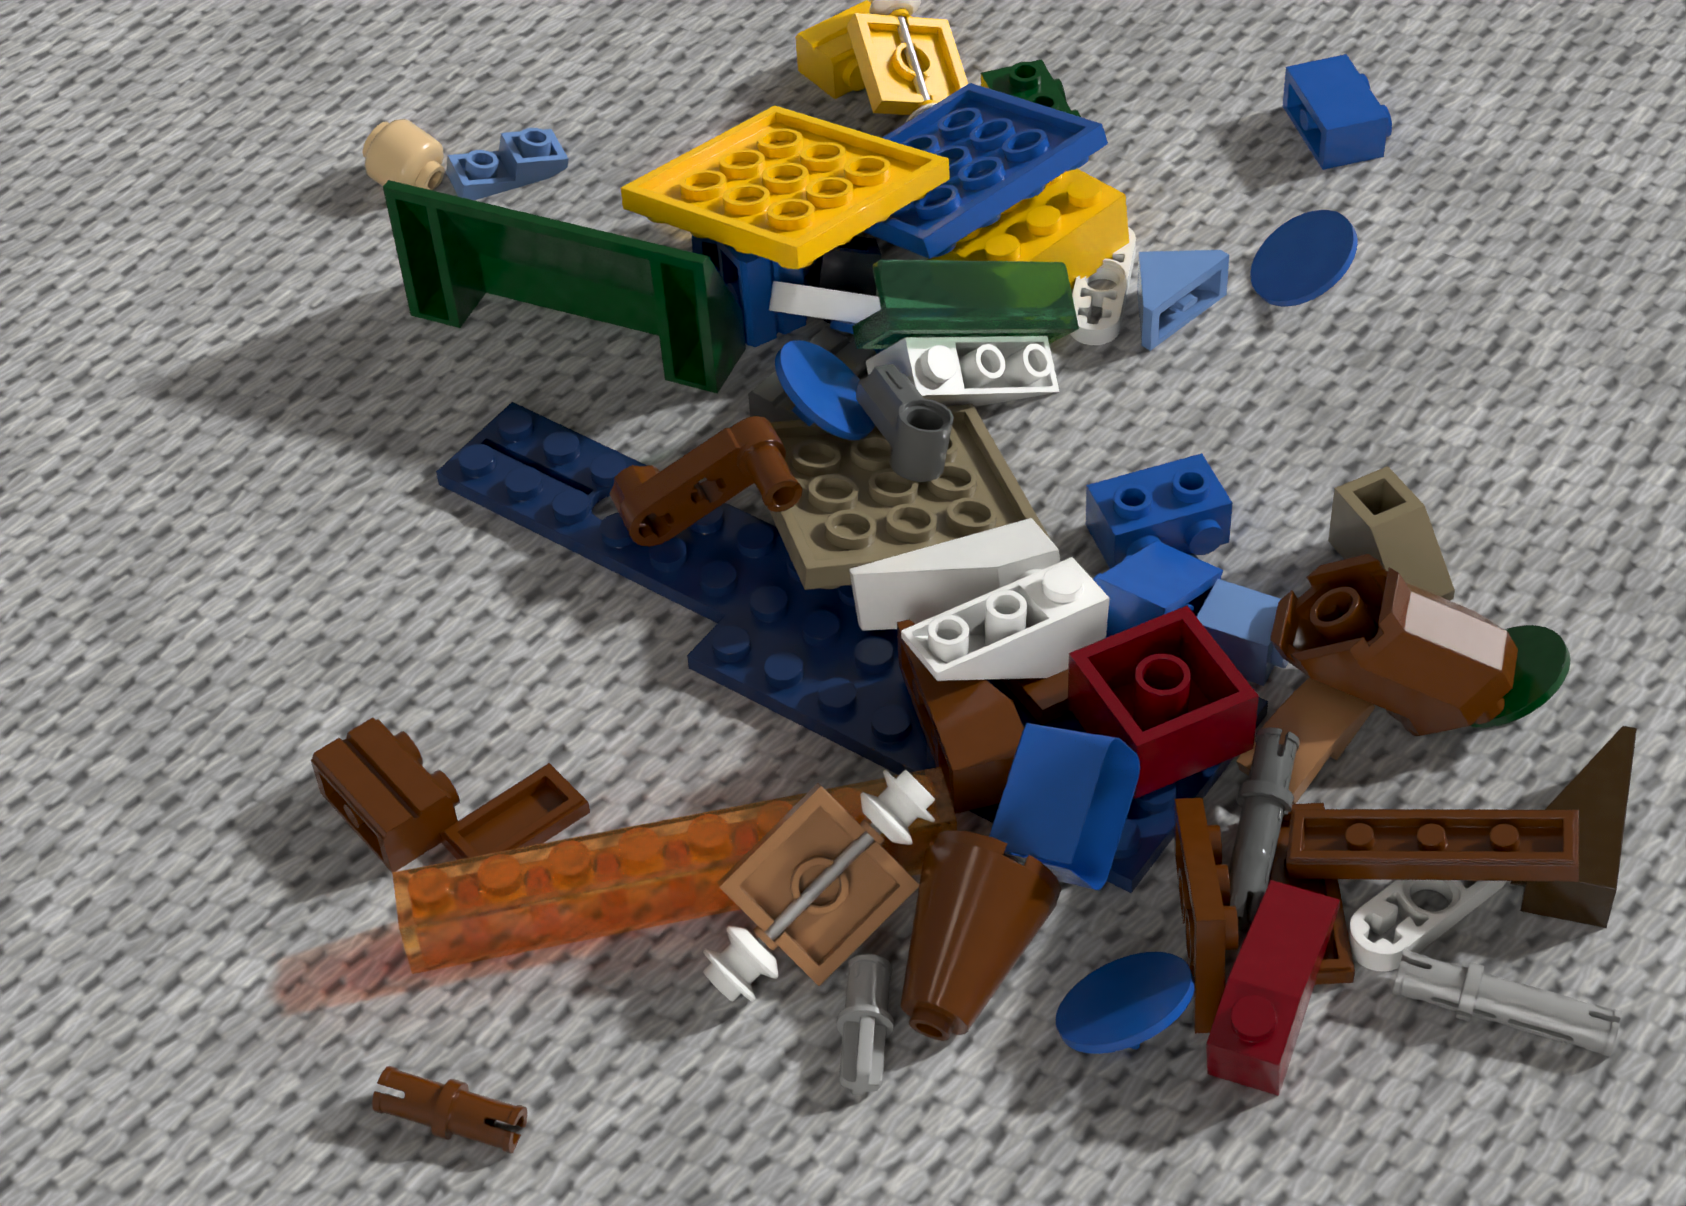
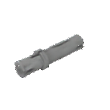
[1392,949,1622,1057]

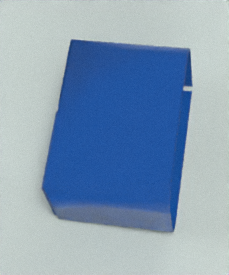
[989,723,1140,890]

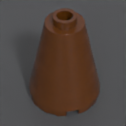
[900,830,1062,1041]

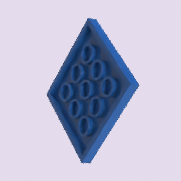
[862,83,1108,259]

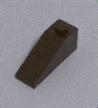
[1510,726,1637,928]

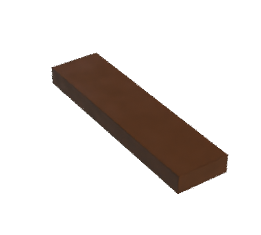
[1286,809,1579,882]

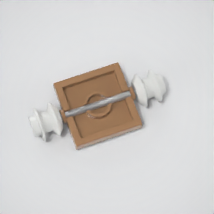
[703,769,935,1002]

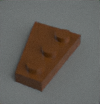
[1174,798,1239,1034]

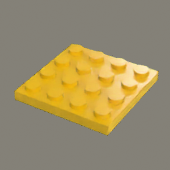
[621,105,950,269]

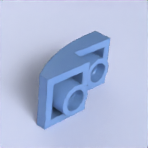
[446,128,569,200]

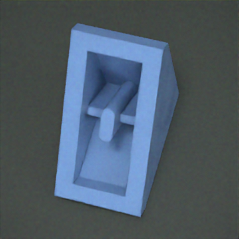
[1137,250,1230,351]

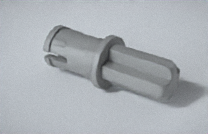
[836,954,894,1096]

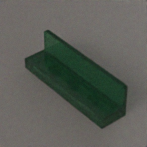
[852,260,1079,349]

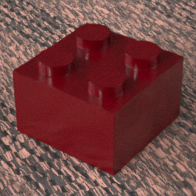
[1068,605,1259,799]

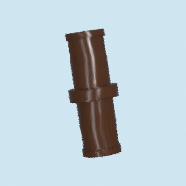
[372,1066,528,1154]

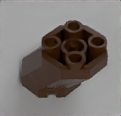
[1270,554,1518,736]

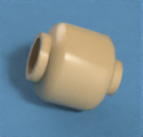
[362,119,445,190]

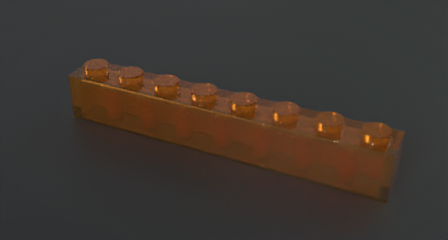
[392,767,957,974]

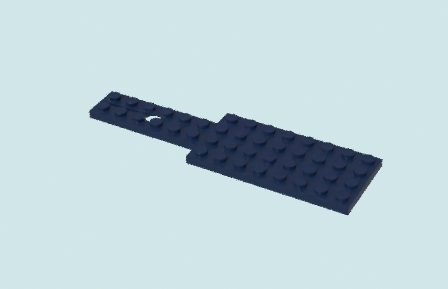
[436,402,1268,893]

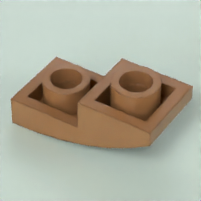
[1236,677,1375,804]

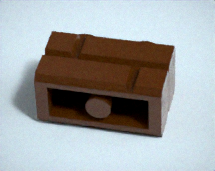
[311,717,460,873]

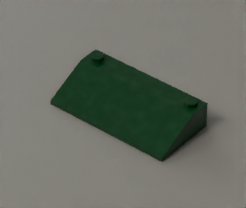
[383,180,746,394]

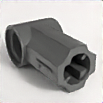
[856,364,954,482]

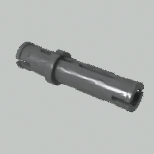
[1228,727,1300,933]

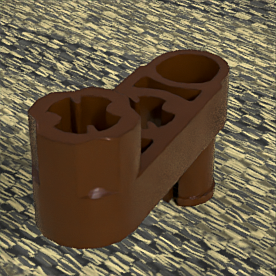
[609,416,803,547]

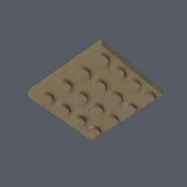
[769,404,1051,590]

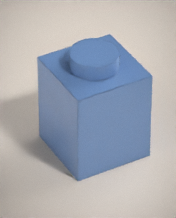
[1197,579,1289,686]

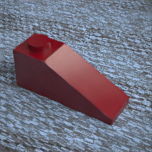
[1206,880,1340,1096]

